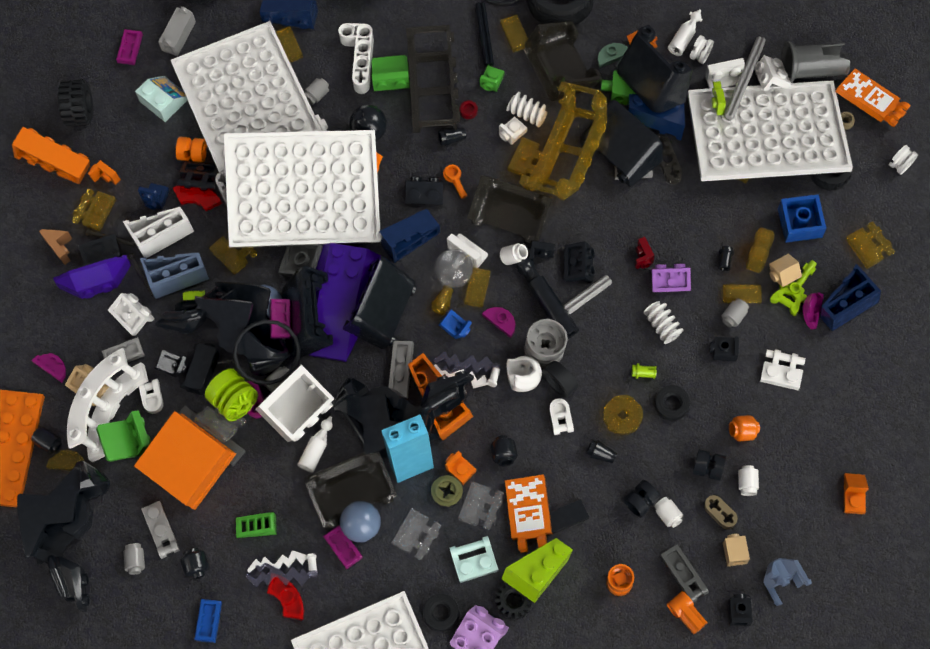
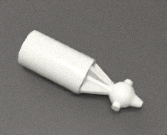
[668,9,703,56]
[297,416,333,473]

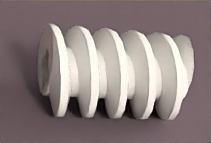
[506,91,547,127]
[644,301,683,344]

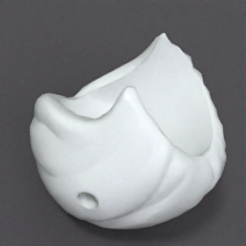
[506,356,542,392]

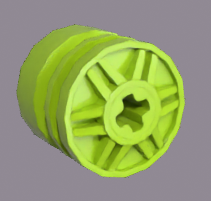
[205,369,258,421]

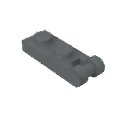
[660,544,709,603]

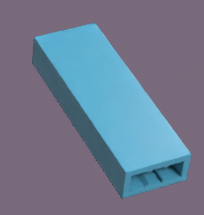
[381,415,434,483]

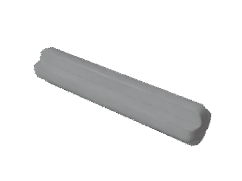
[564,275,612,314]

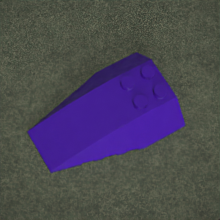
[309,243,380,362]

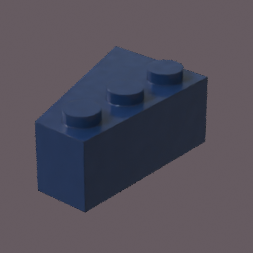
[260,0,318,29]
[379,209,440,263]

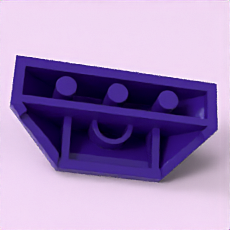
[53,255,131,299]

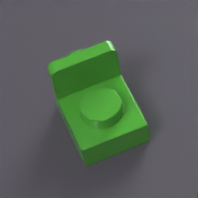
[480,66,505,92]

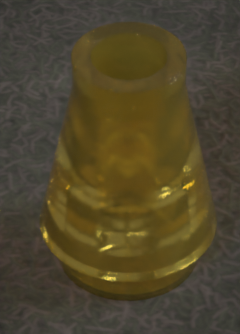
[432,286,453,315]

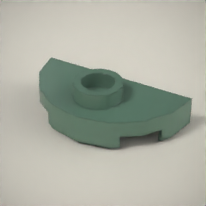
[598,43,628,68]

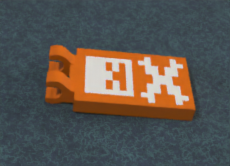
[835,69,910,127]
[505,474,552,553]

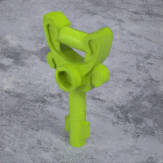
[770,260,817,316]

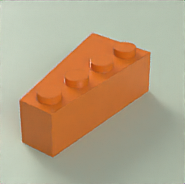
[408,353,473,440]

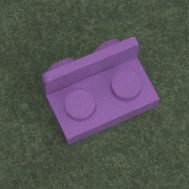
[650,264,691,292]

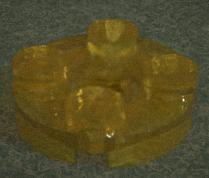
[603,395,643,435]

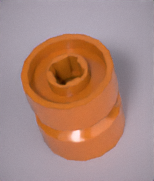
[176,137,207,162]
[606,564,634,596]

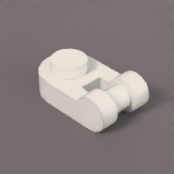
[139,379,163,414]
[550,399,574,435]

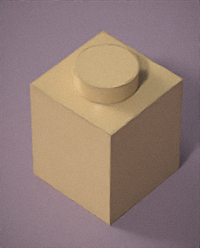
[769,254,802,287]
[723,534,750,567]

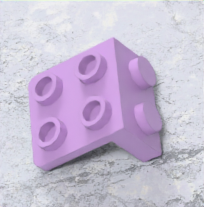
[450,605,509,649]

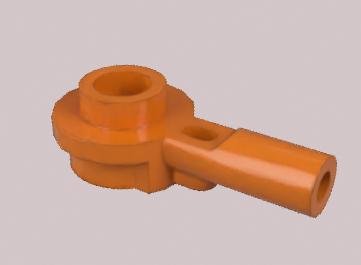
[443,164,467,199]

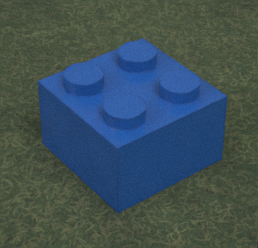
[778,194,826,243]

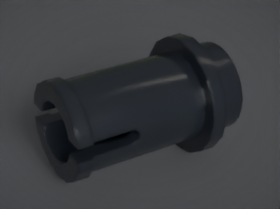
[718,246,734,271]

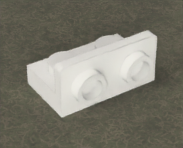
[705,58,745,89]
[447,233,488,269]
[108,293,155,336]

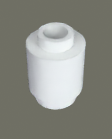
[500,243,528,265]
[738,465,759,496]
[654,497,683,528]

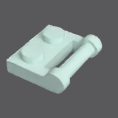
[449,536,498,583]

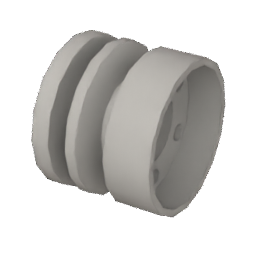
[524,319,568,368]

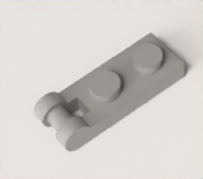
[141,501,180,559]

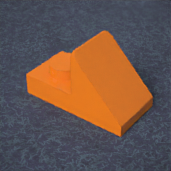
[844,473,868,514]

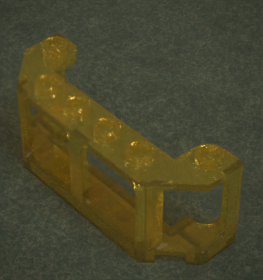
[519,82,607,200]

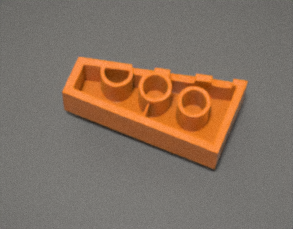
[12,127,90,184]

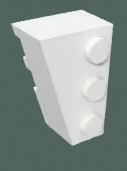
[123,207,194,258]

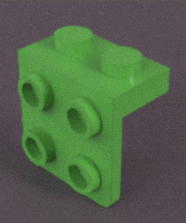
[372,55,410,91]
[96,410,151,461]

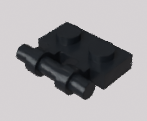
[177,161,219,190]

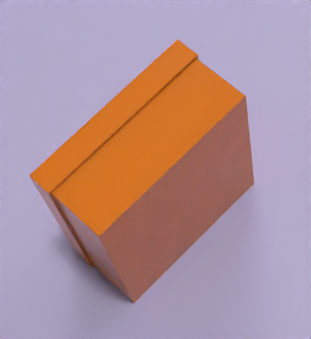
[134,411,236,510]

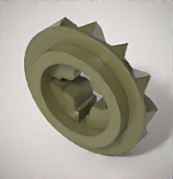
[431,475,463,507]

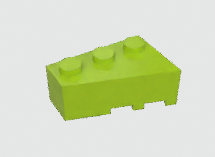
[502,538,573,603]

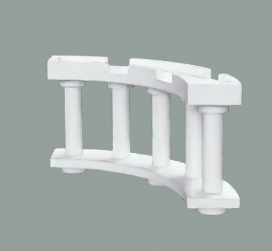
[67,348,149,462]

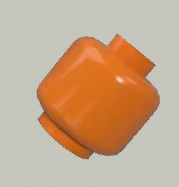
[729,415,760,442]

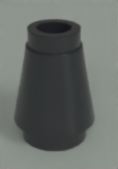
[438,128,466,146]
[586,440,617,463]

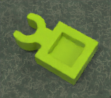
[711,81,726,116]

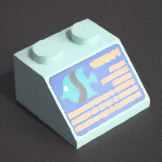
[135,76,188,122]

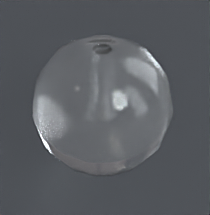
[434,249,474,288]

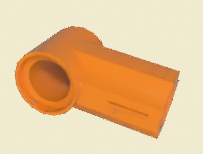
[666,591,708,635]

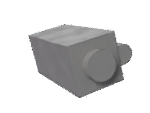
[158,7,196,56]

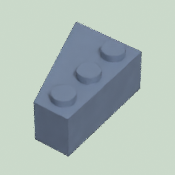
[140,253,209,299]

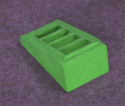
[236,512,277,538]

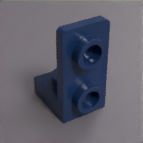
[138,183,169,210]

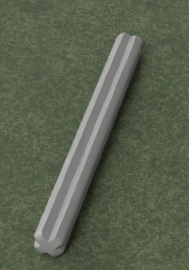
[724,36,766,120]

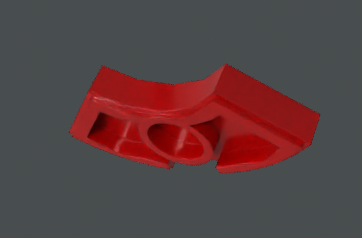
[173,186,222,212]
[267,573,304,620]

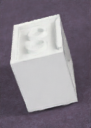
[255,365,335,442]

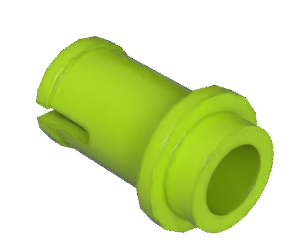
[632,363,657,379]

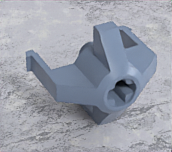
[763,558,812,606]

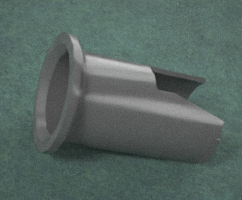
[781,41,850,83]

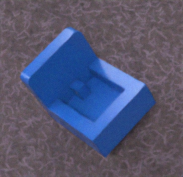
[438,309,472,339]

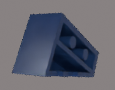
[626,94,685,140]
[820,264,881,331]

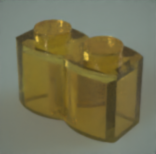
[746,227,774,273]

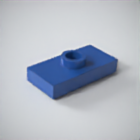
[194,599,222,643]

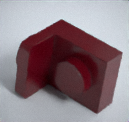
[635,237,655,269]

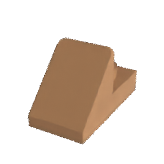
[39,229,72,265]

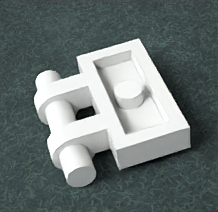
[760,349,806,390]

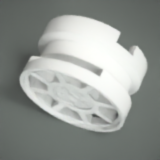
[690,35,714,64]
[889,145,918,175]

